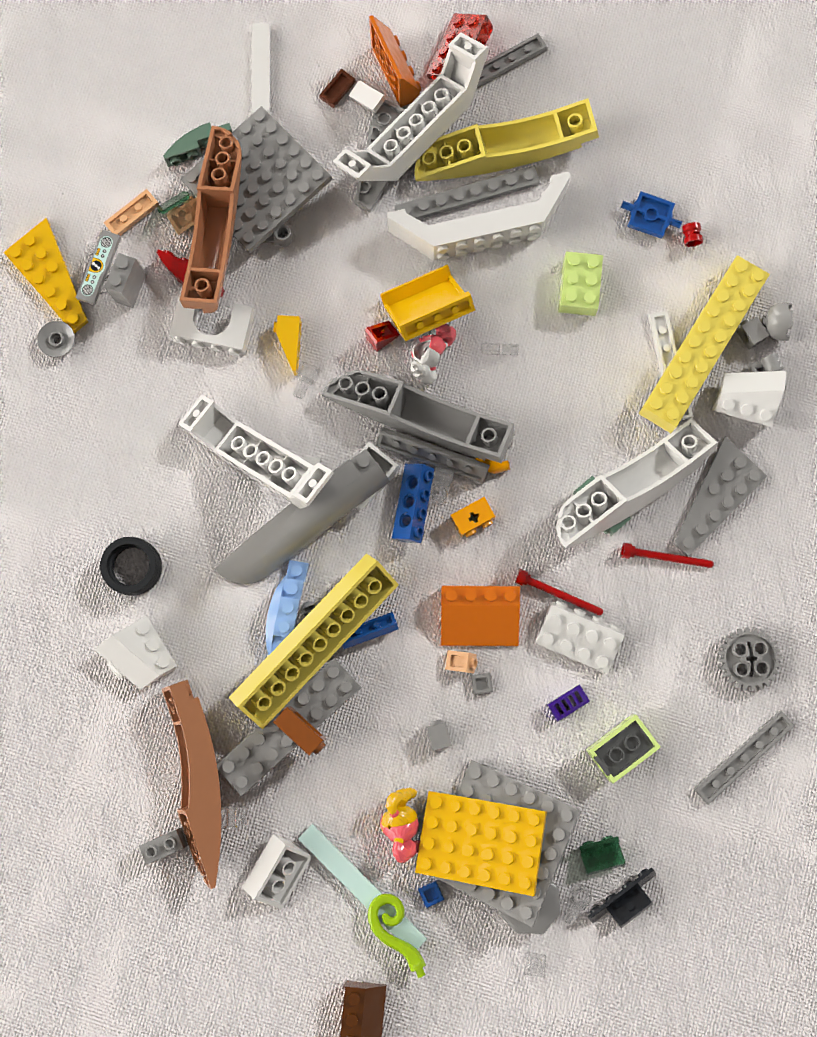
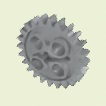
[717,627,783,691]

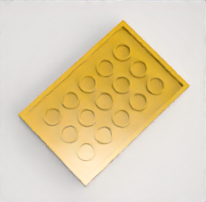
[415,791,547,896]

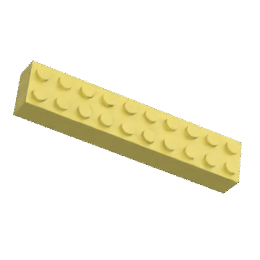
[638,255,770,433]
[229,553,399,730]

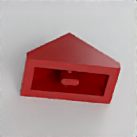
[365,321,400,352]

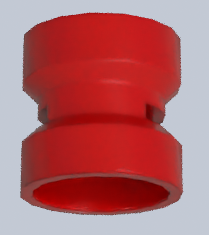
[682,222,703,247]

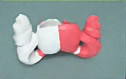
[411,323,456,385]

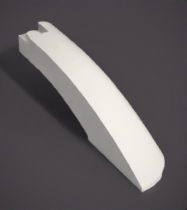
[556,418,718,549]

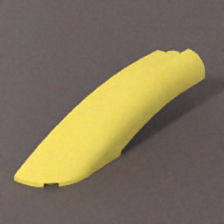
[414,98,599,182]

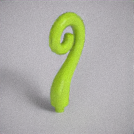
[368,894,426,978]

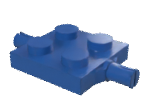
[620,191,683,239]

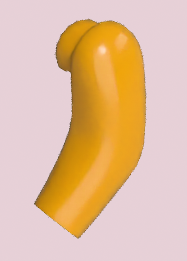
[475,458,511,474]

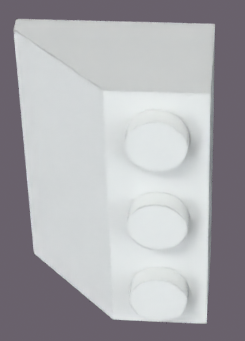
[242,834,313,909]

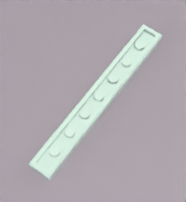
[298,823,427,949]

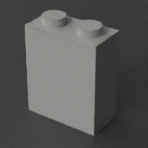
[104,253,147,308]

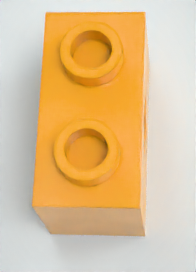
[450,497,496,538]

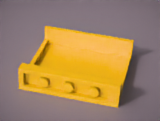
[380,264,475,341]

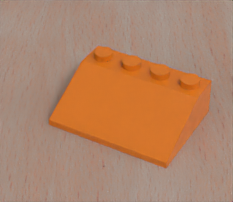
[369,15,422,107]
[441,586,520,646]

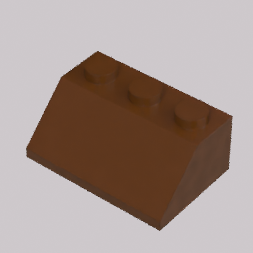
[340,981,387,1037]

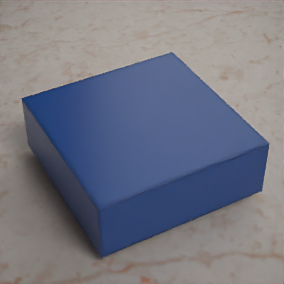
[418,880,445,908]

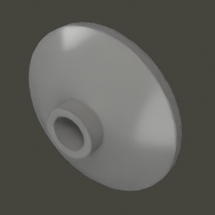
[37,321,75,357]

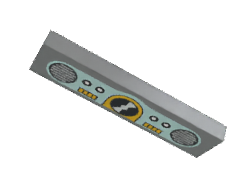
[76,230,121,305]

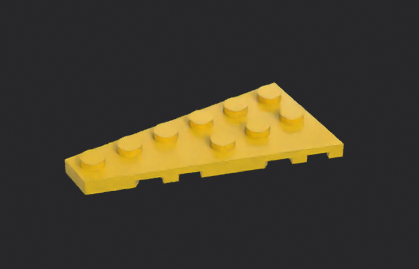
[3,218,88,334]

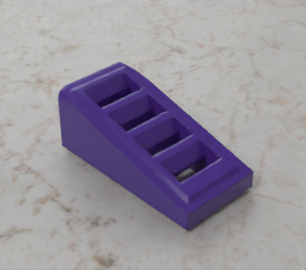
[546,684,590,722]

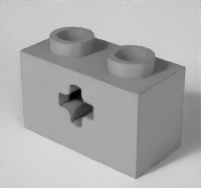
[139,827,188,865]

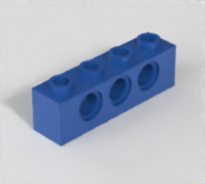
[392,464,434,543]

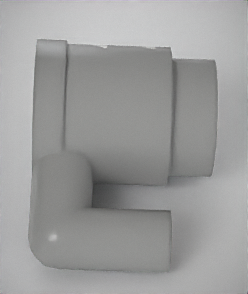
[748,353,784,372]

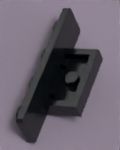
[588,867,656,928]

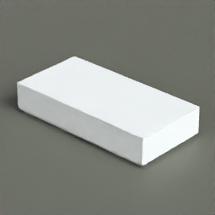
[349,81,386,113]

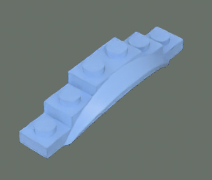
[266,560,309,656]

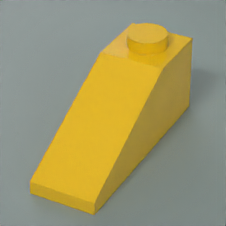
[273,315,302,376]

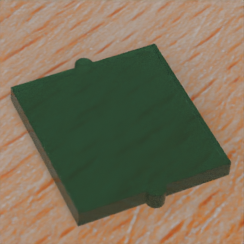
[157,191,190,214]

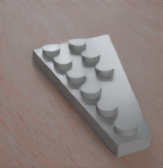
[354,100,405,213]

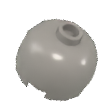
[762,303,793,341]

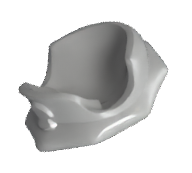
[498,881,561,934]

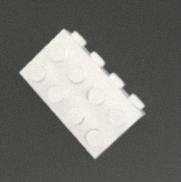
[535,601,625,674]

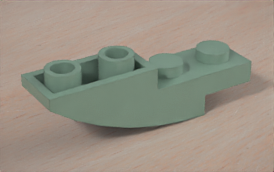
[163,122,232,167]

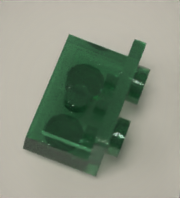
[579,835,626,876]

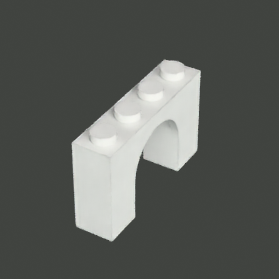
[169,292,255,356]

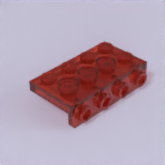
[426,13,493,79]

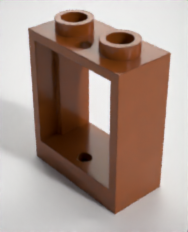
[273,706,327,756]

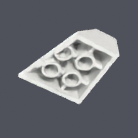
[712,370,786,427]
[94,616,177,690]

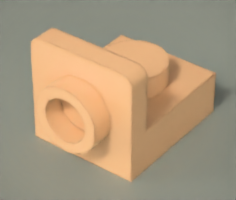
[445,650,478,674]

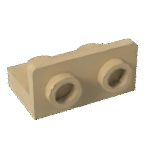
[166,195,197,235]

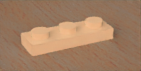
[104,189,159,236]

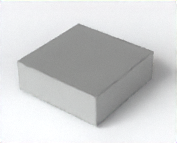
[471,673,493,695]

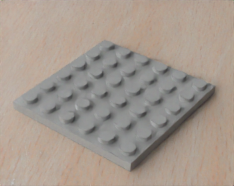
[181,106,333,254]
[433,760,581,927]

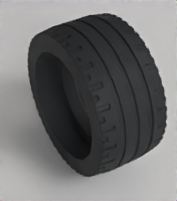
[100,537,162,596]

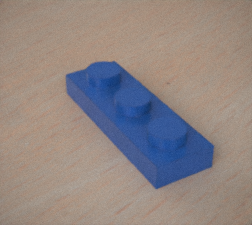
[342,612,399,649]

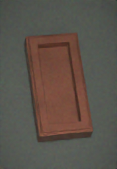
[319,69,356,108]

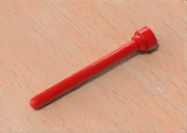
[621,542,714,568]
[515,569,603,615]

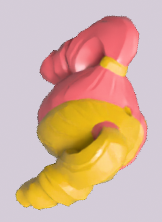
[380,787,420,863]

